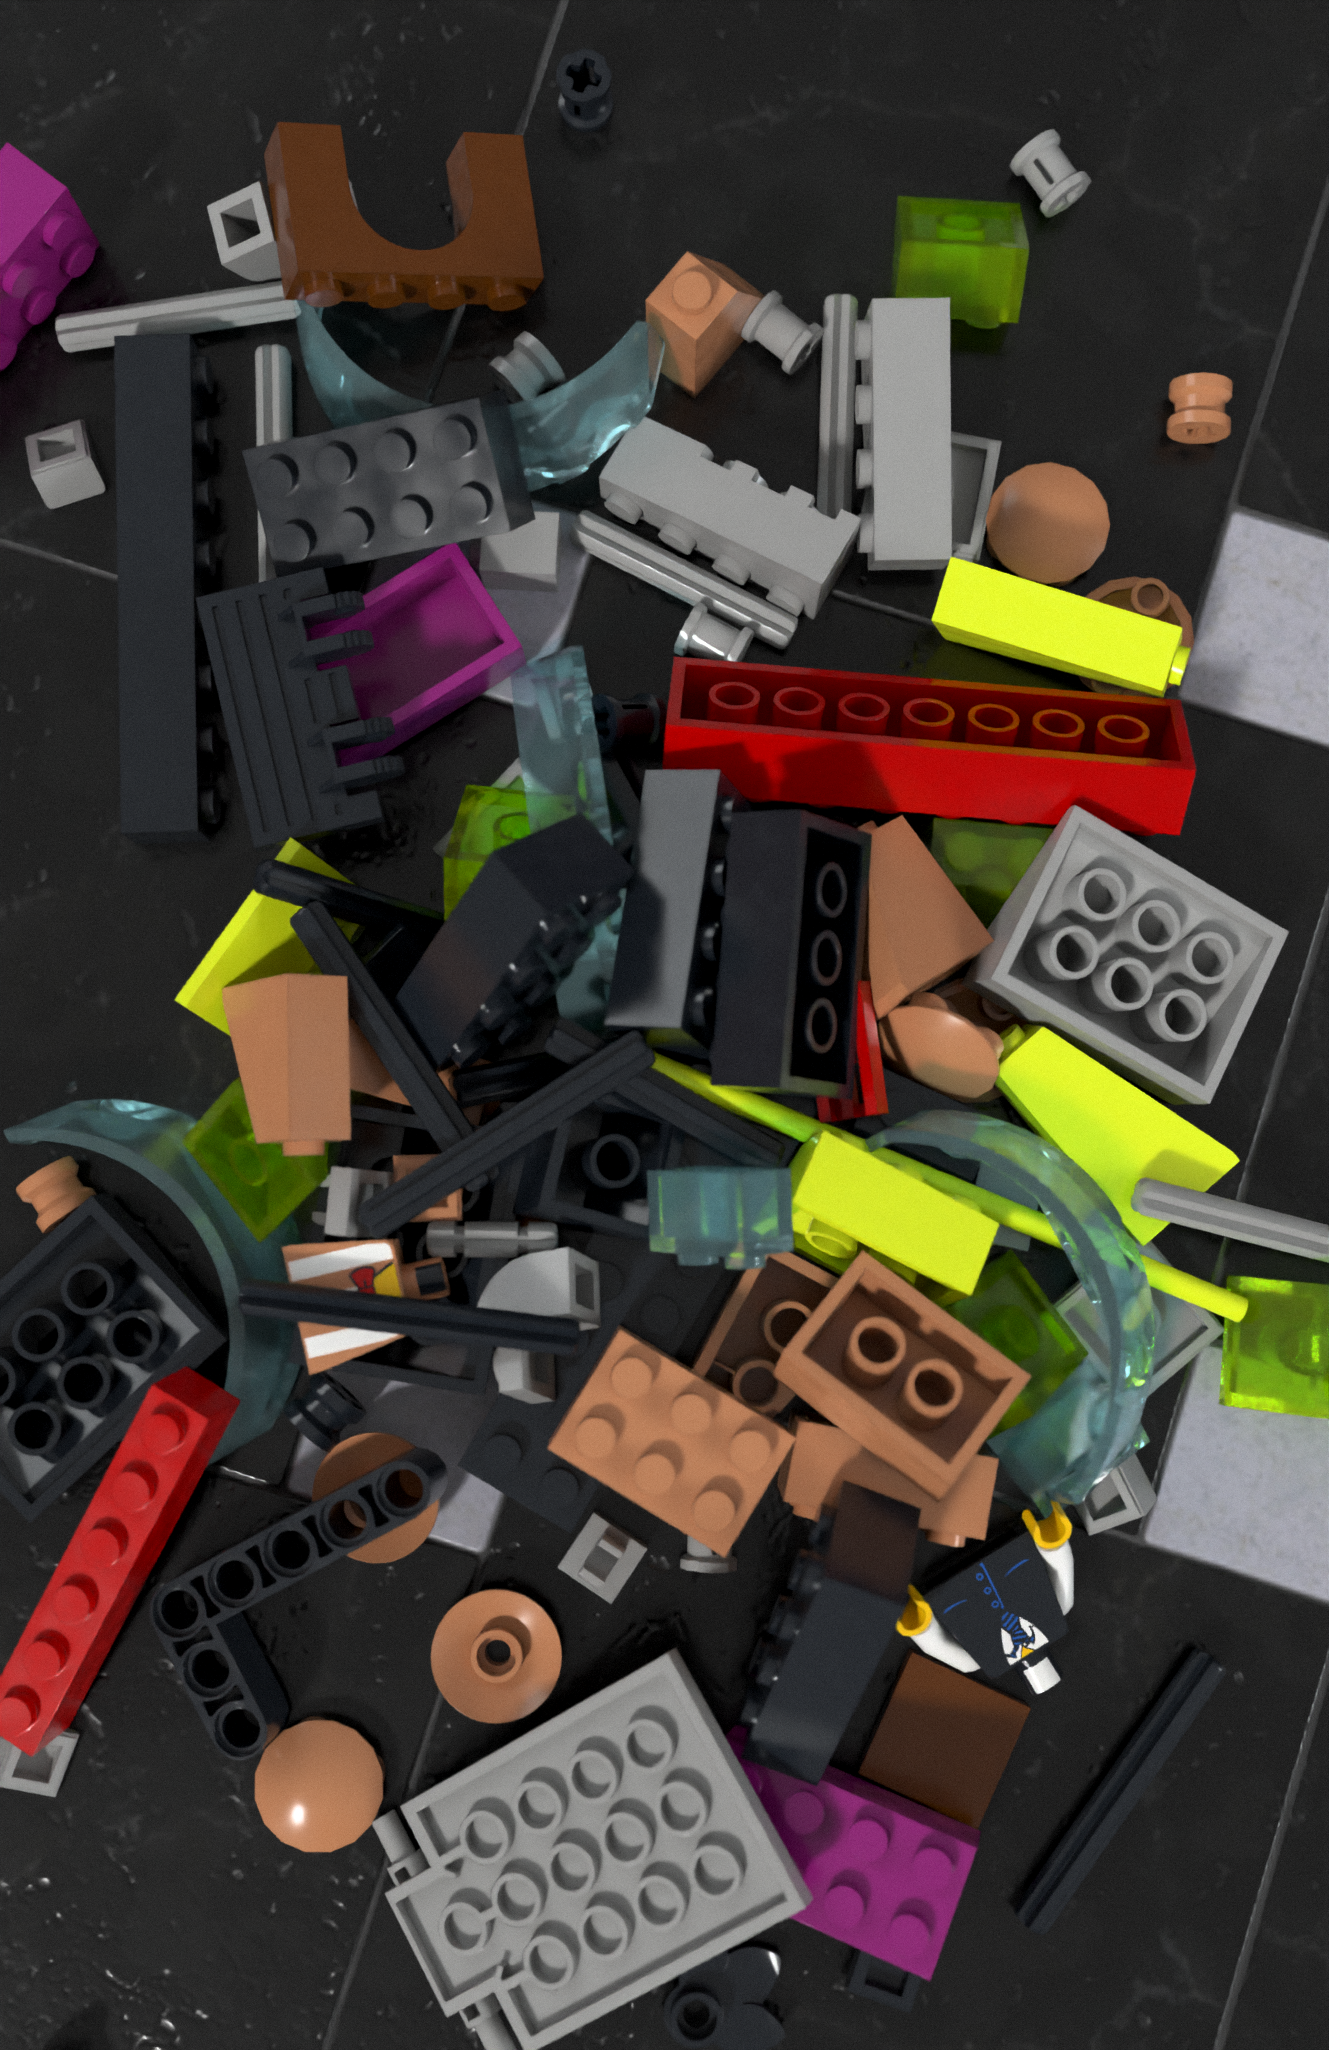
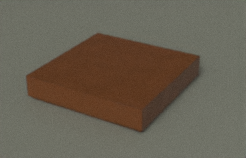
[856,1648,1031,1830]

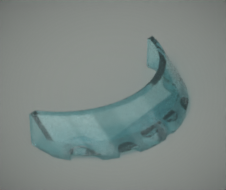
[293,300,665,492]
[511,644,623,1033]
[3,1099,303,1467]
[864,1110,1155,1504]

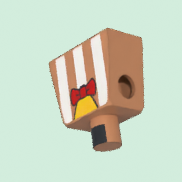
[282,1238,450,1374]

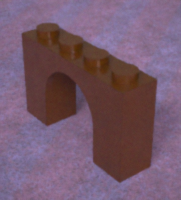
[264,122,544,311]

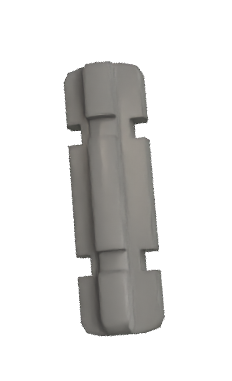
[426,1221,558,1258]

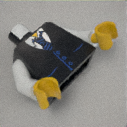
[896,1498,1074,1695]

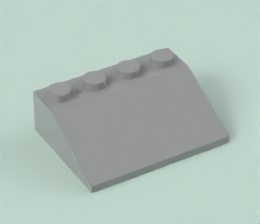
[961,805,1289,1105]

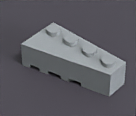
[855,298,952,570]
[599,413,862,620]

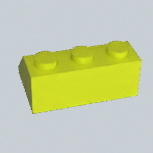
[174,837,366,1036]
[752,1130,1000,1308]

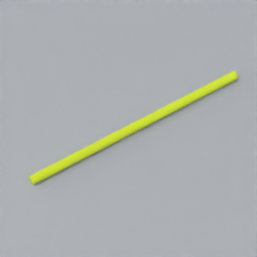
[652,1051,1248,1322]

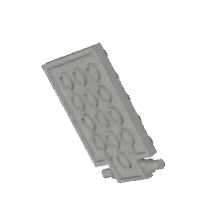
[372,1648,813,2050]

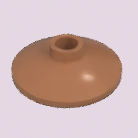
[312,1431,440,1563]
[431,1588,562,1724]

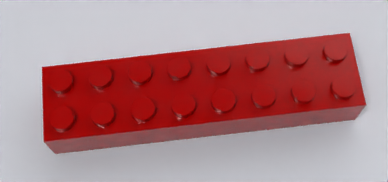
[663,656,1196,836]

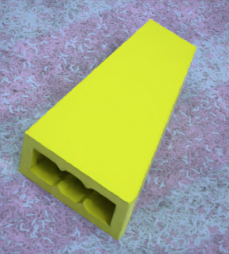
[931,557,1191,698]
[994,1024,1240,1247]

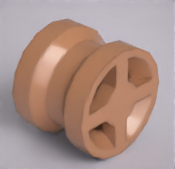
[1167,373,1233,444]
[16,1156,97,1234]

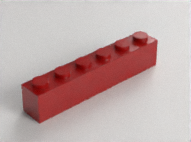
[0,1366,241,1757]

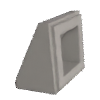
[25,419,105,509]
[1060,1443,1157,1536]
[0,1728,79,1797]

